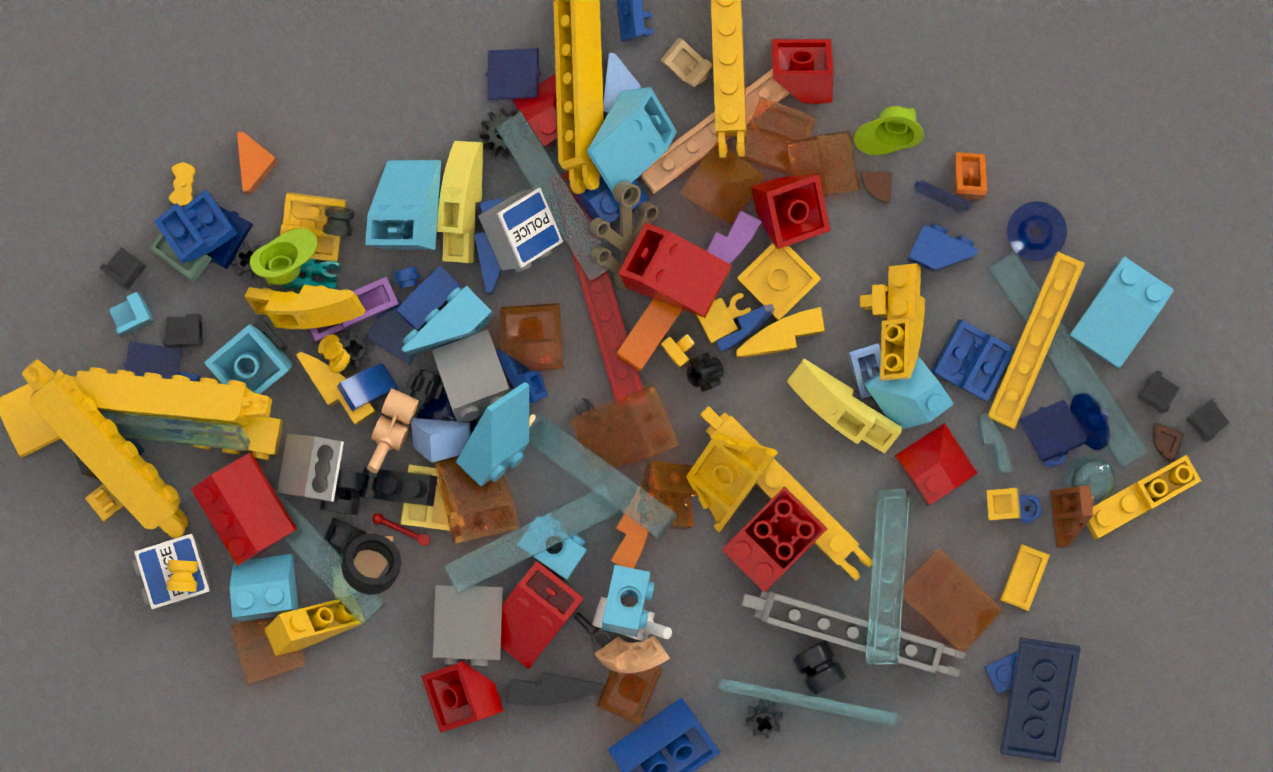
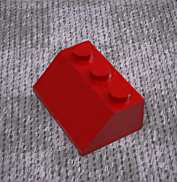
[191,452,298,566]

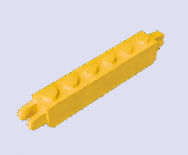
[553,0,604,194]
[711,0,747,158]
[21,359,189,539]
[71,367,272,428]
[700,406,874,581]

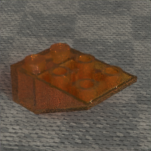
[570,384,679,474]
[435,455,520,545]
[896,548,1003,652]

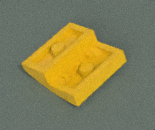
[280,192,346,262]
[0,384,61,458]

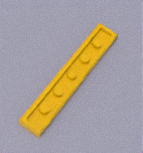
[987,251,1085,429]

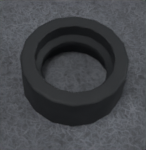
[341,533,402,595]

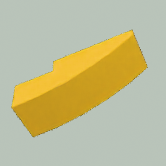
[736,307,825,359]
[296,352,377,425]

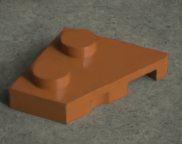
[1050,485,1094,548]

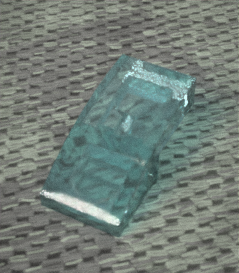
[978,414,1012,474]

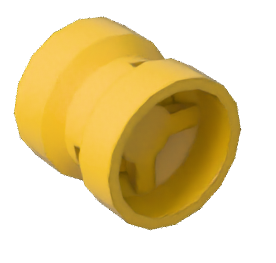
[166,560,199,592]

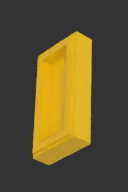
[1000,544,1050,611]

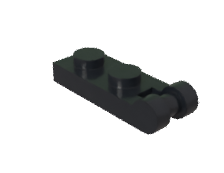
[360,467,438,507]

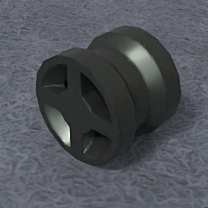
[323,206,355,236]

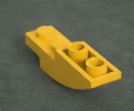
[880,263,925,381]
[244,285,366,329]
[1086,455,1201,540]

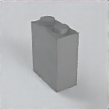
[432,330,511,423]
[433,585,503,666]

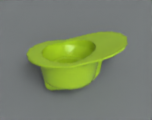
[853,106,924,156]
[250,228,318,285]

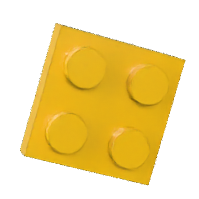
[737,243,821,321]

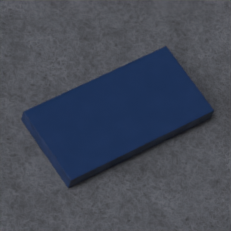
[1000,637,1081,763]

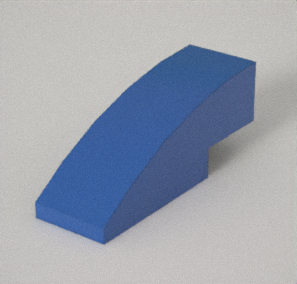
[474,198,504,295]

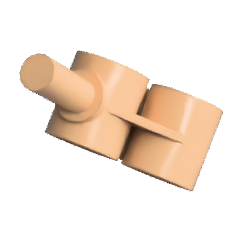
[367,388,420,473]

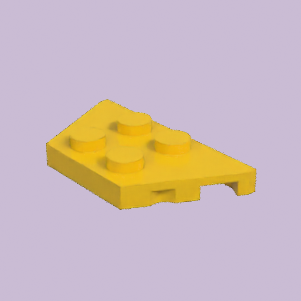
[686,433,778,533]

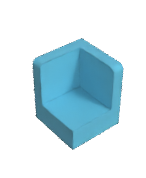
[109,292,154,336]

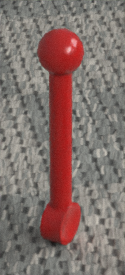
[372,513,430,546]

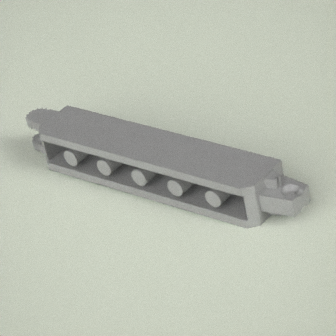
[741,591,966,677]

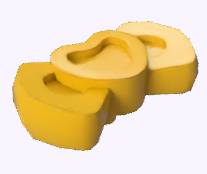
[168,162,196,207]
[318,334,350,373]

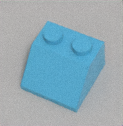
[204,324,293,394]
[229,554,299,622]

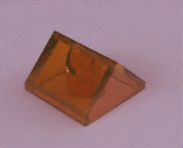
[597,666,663,725]

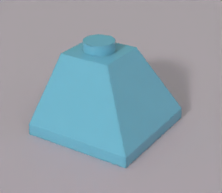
[864,356,954,429]

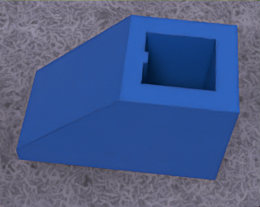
[907,223,979,272]

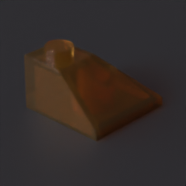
[680,141,766,225]
[500,303,564,371]

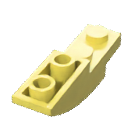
[437,141,483,263]
[787,358,902,454]

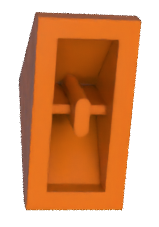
[237,131,279,195]
[953,152,987,200]

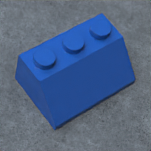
[608,697,721,772]

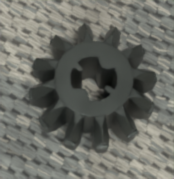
[479,108,530,159]

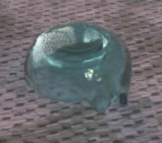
[1067,455,1115,502]

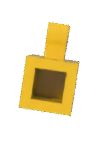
[695,293,751,345]

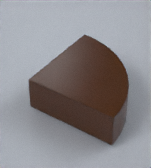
[862,171,892,203]
[1153,423,1184,462]

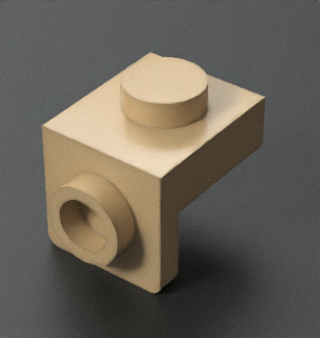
[660,38,713,87]

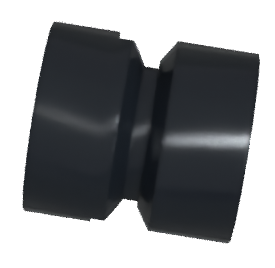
[320,470,364,516]
[792,640,846,696]

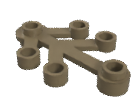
[590,181,659,290]

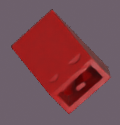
[618,222,732,318]
[722,486,828,593]
[501,561,585,669]

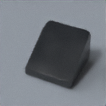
[322,518,366,559]

